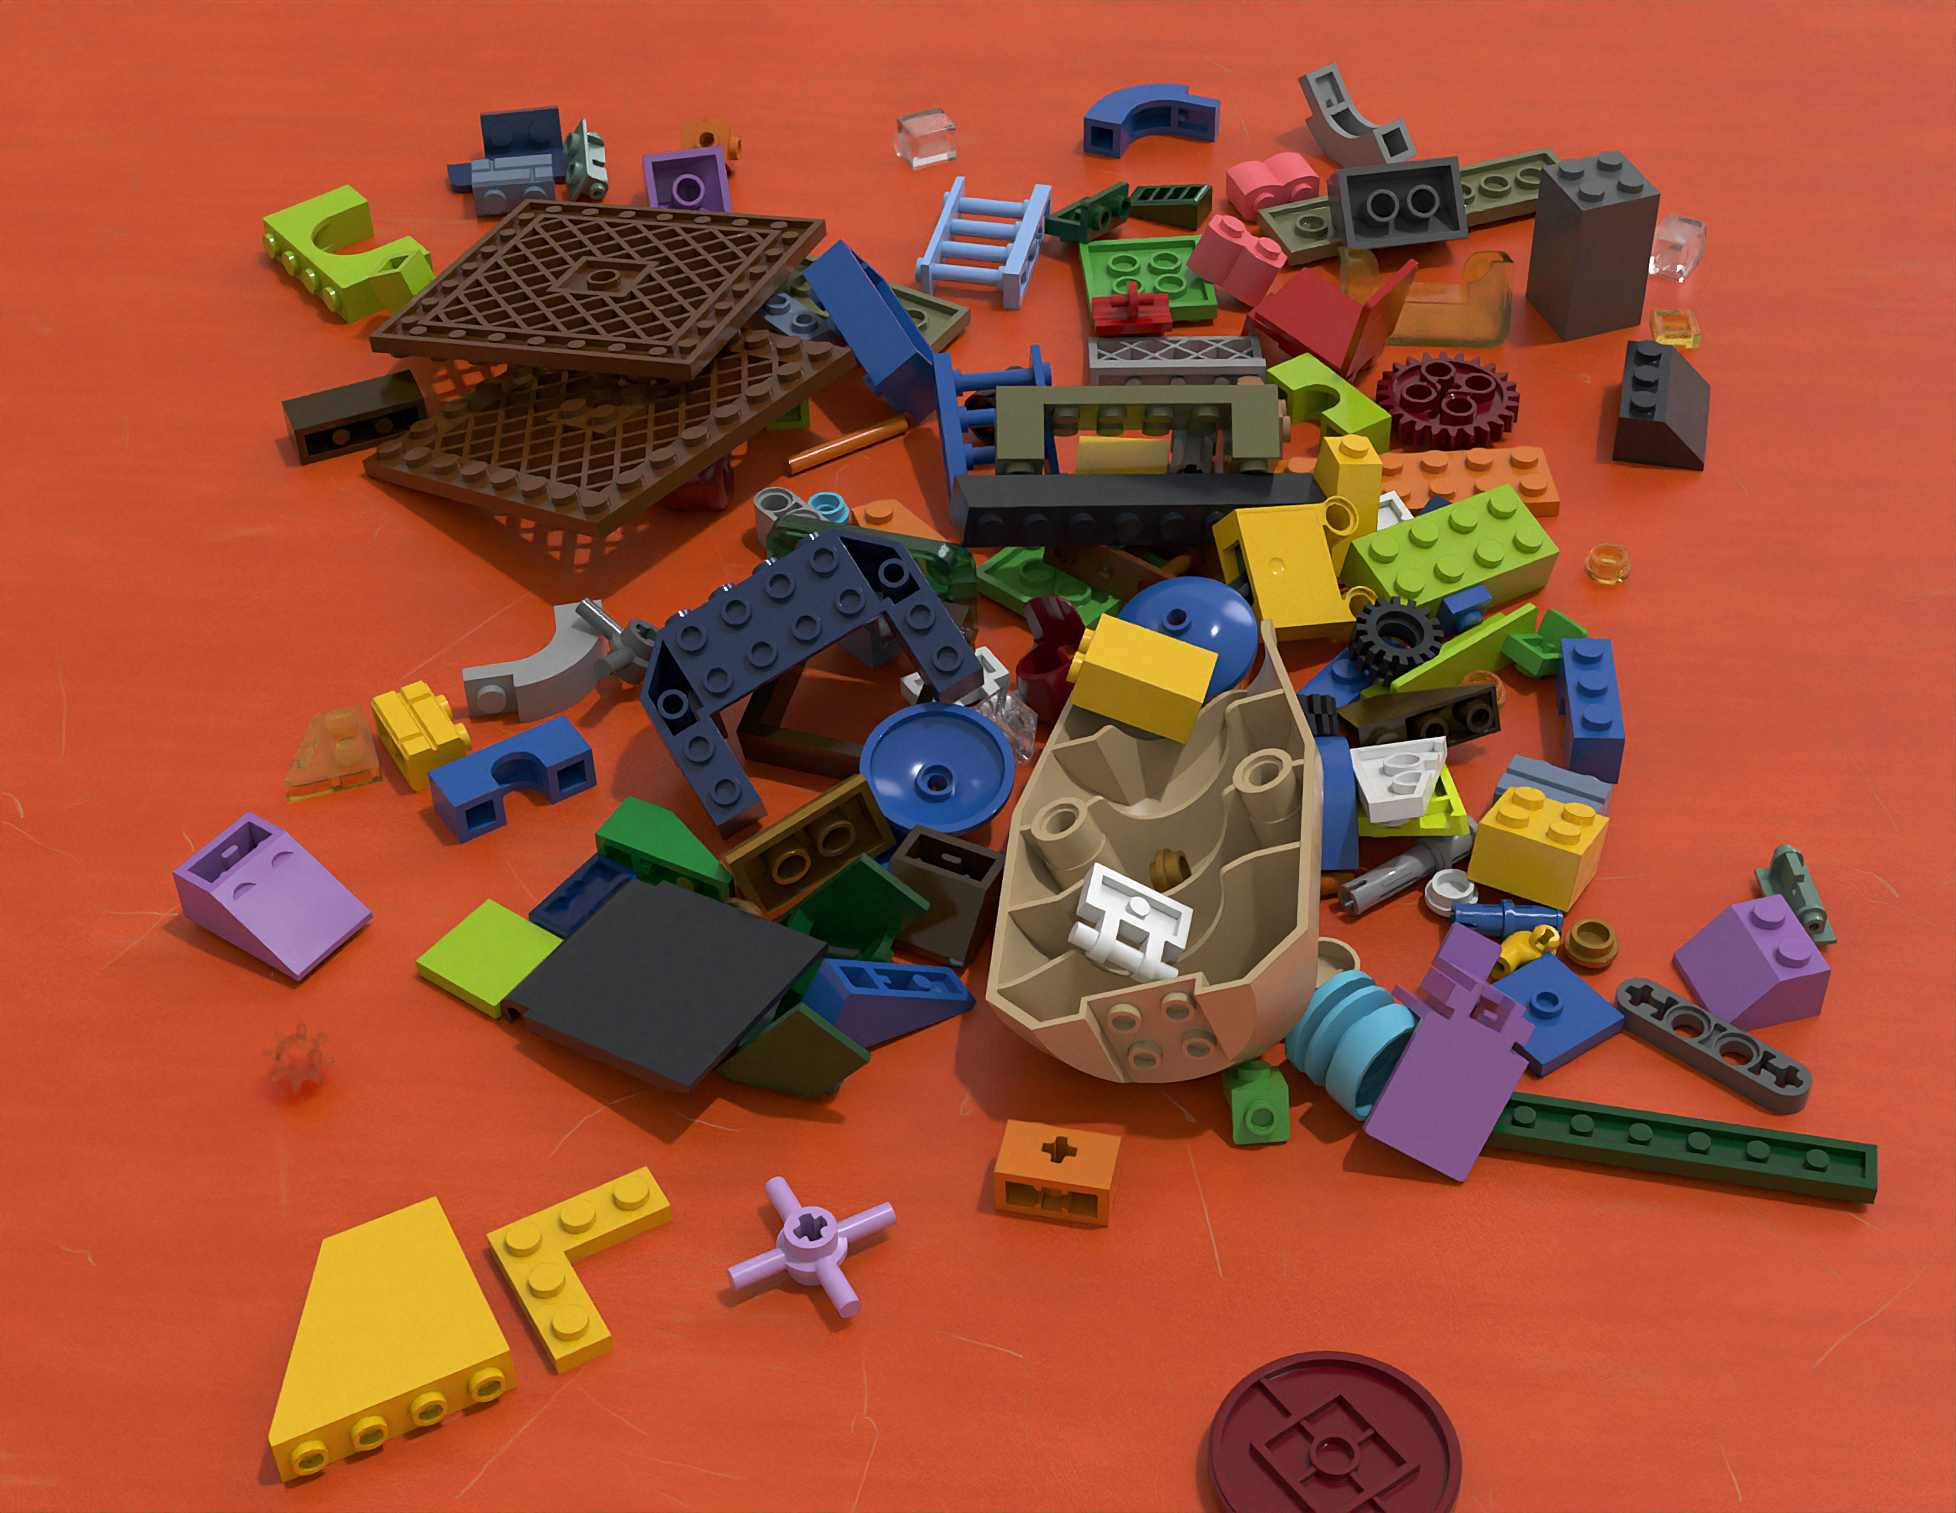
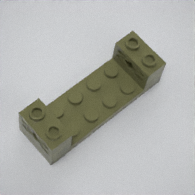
[994,385,1280,475]

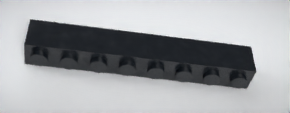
[948,473,1327,548]

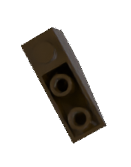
[1337,683,1501,749]

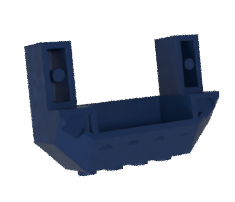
[639,528,985,841]

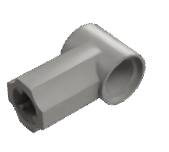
[1170,430,1218,474]

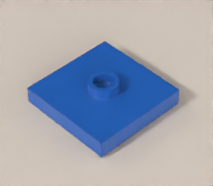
[1470,952,1625,1078]

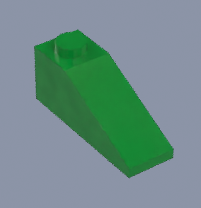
[595,795,737,908]

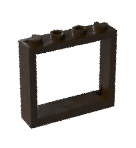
[736,601,979,780]

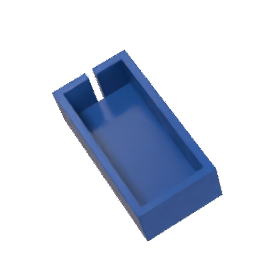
[802,239,936,423]

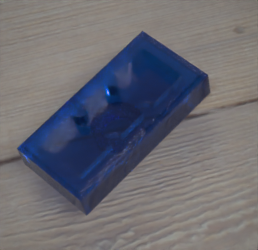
[528,852,637,940]

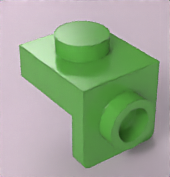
[1501,609,1588,678]
[1222,1060,1290,1145]

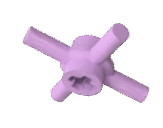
[726,1176,897,1318]

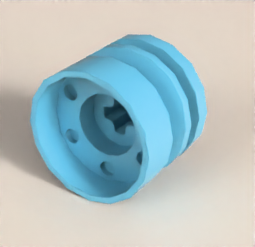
[1285,969,1421,1121]

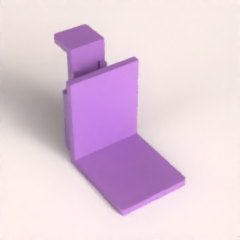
[1363,922,1536,1182]

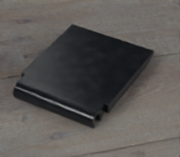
[500,878,829,1093]

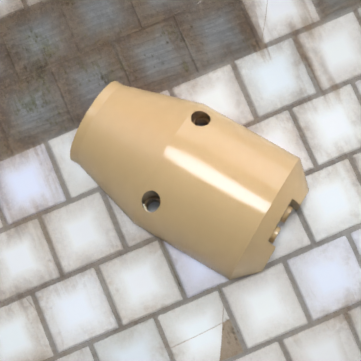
[985,619,1324,1083]

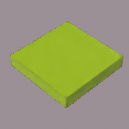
[415,899,563,1020]

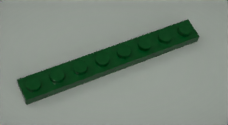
[1484,1091,1878,1204]

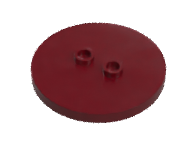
[1207,1351,1462,1513]

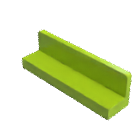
[1359,603,1538,701]

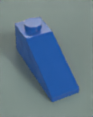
[801,958,977,1048]

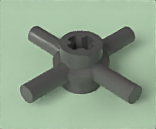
[575,597,665,684]

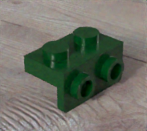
[1044,182,1131,244]

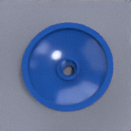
[1117,576,1259,704]
[859,702,1015,837]

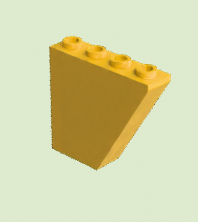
[268,1196,518,1483]

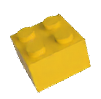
[1466,786,1610,912]

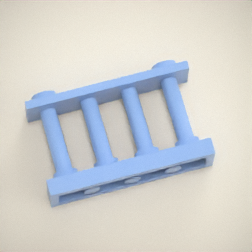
[915,176,1052,310]

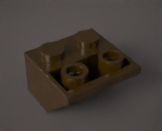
[887,824,1006,970]

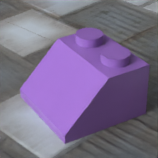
[1672,894,1832,1032]

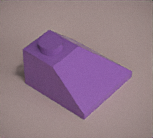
[641,146,733,213]

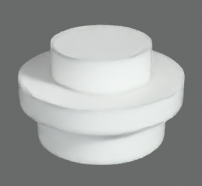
[1425,869,1478,917]

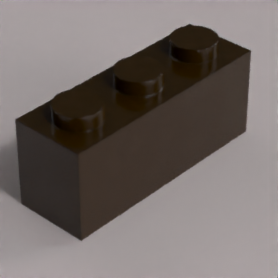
[281,369,428,466]

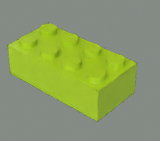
[1340,483,1560,643]

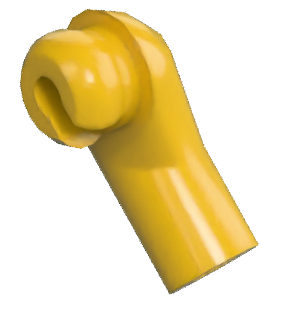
[1490,924,1560,980]

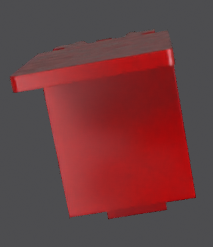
[1240,259,1419,385]

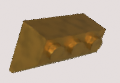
[720,773,897,921]

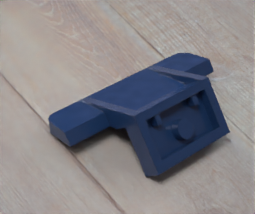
[447,105,568,194]

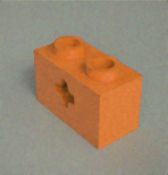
[994,1119,1122,1227]

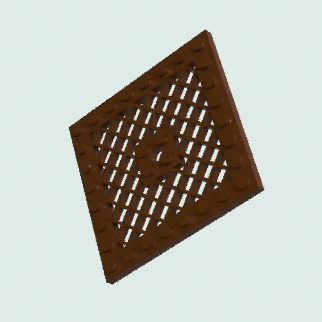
[369,199,827,383]
[362,327,857,540]

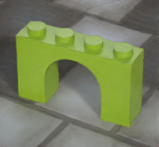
[262,185,433,324]

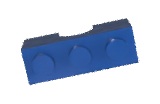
[1554,638,1625,784]
[427,715,597,844]

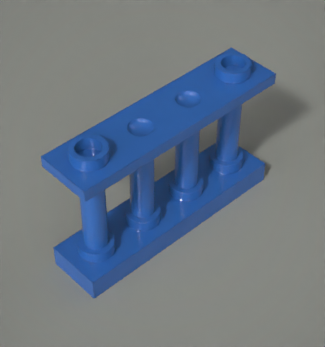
[932,345,1068,528]

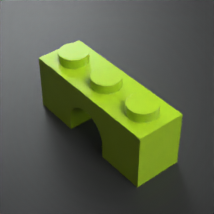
[1266,352,1392,455]

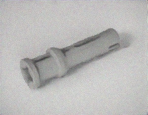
[1337,815,1478,916]

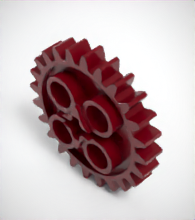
[1375,352,1520,451]

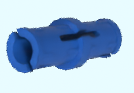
[1450,899,1563,942]

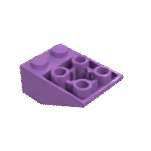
[172,811,373,981]

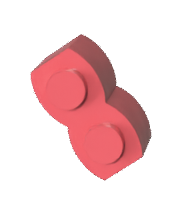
[1226,152,1320,221]
[1186,214,1288,307]

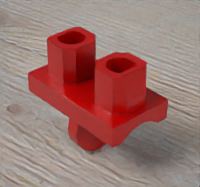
[1091,281,1172,337]

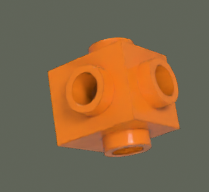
[680,117,742,172]

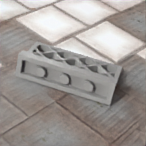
[1088,336,1266,386]

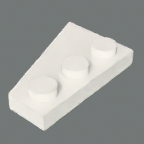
[1350,736,1447,826]

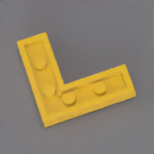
[486,1166,673,1375]

